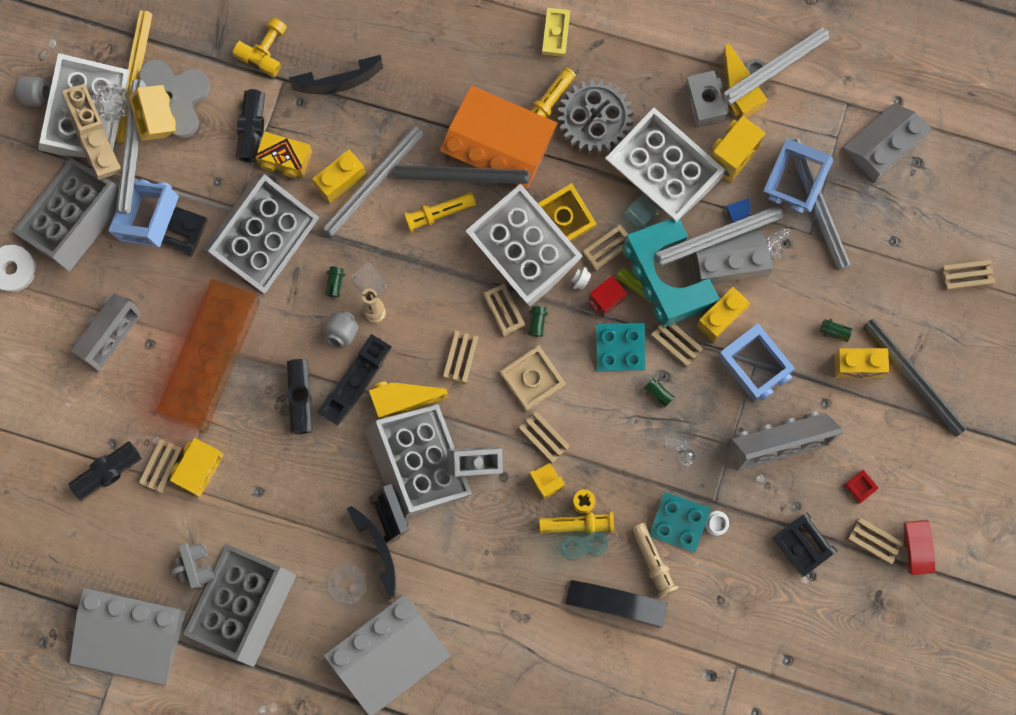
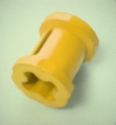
[573,489,595,514]

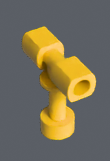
[232,17,287,78]

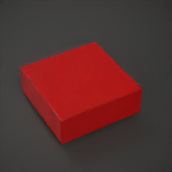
[843,469,879,504]

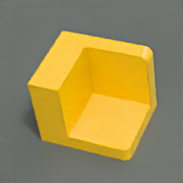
[529,463,565,500]

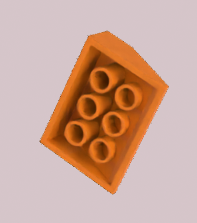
[440,85,558,189]

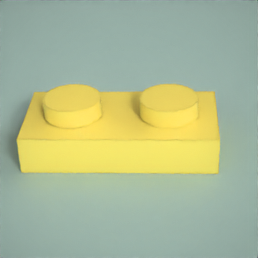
[542,8,570,57]

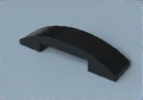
[289,55,383,94]
[317,334,392,426]
[347,506,397,599]
[565,580,668,627]

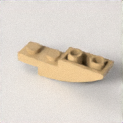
[62,84,121,180]

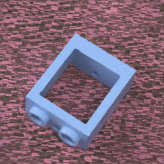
[764,138,833,213]
[109,179,179,247]
[718,324,795,402]

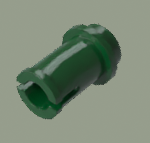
[325,266,346,298]
[528,306,548,337]
[820,318,852,342]
[644,378,675,408]

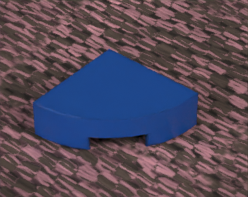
[726,198,751,223]

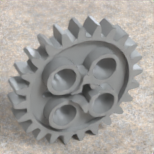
[557,79,634,155]

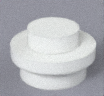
[570,267,591,290]
[705,511,729,536]

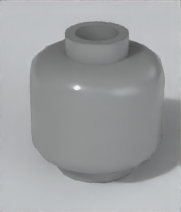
[14,76,51,107]
[323,311,359,348]

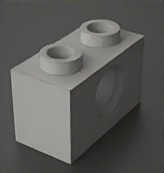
[685,71,729,128]
[447,446,503,477]

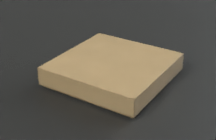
[499,345,566,412]

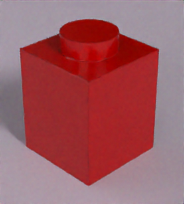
[588,276,627,317]

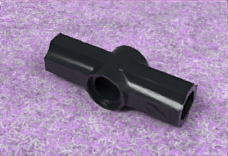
[236,89,265,163]
[287,359,312,435]
[68,441,142,502]

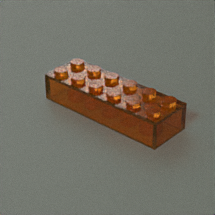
[156,278,260,433]

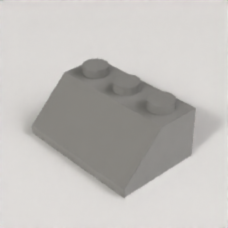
[843,103,932,182]
[693,229,773,284]
[71,293,142,372]

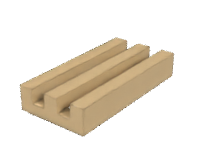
[582,225,628,272]
[942,260,995,291]
[483,283,525,337]
[651,323,704,367]
[443,331,479,384]
[519,411,570,464]
[139,439,184,494]
[847,518,904,565]

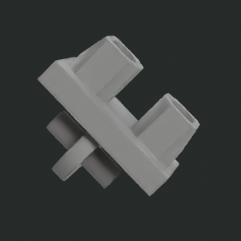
[170,543,215,590]

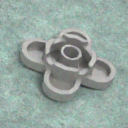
[128,60,211,138]

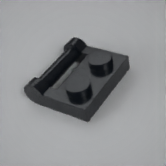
[161,206,208,257]
[369,484,409,544]
[772,512,837,578]

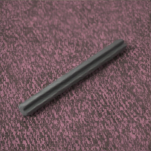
[394,165,530,184]
[864,319,966,437]

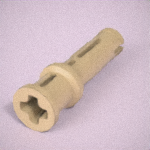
[362,288,386,323]
[630,523,679,598]

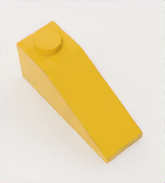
[722,43,767,120]
[369,382,449,420]

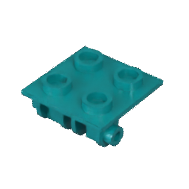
[596,323,645,371]
[650,492,711,552]

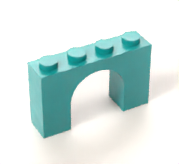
[622,218,720,328]

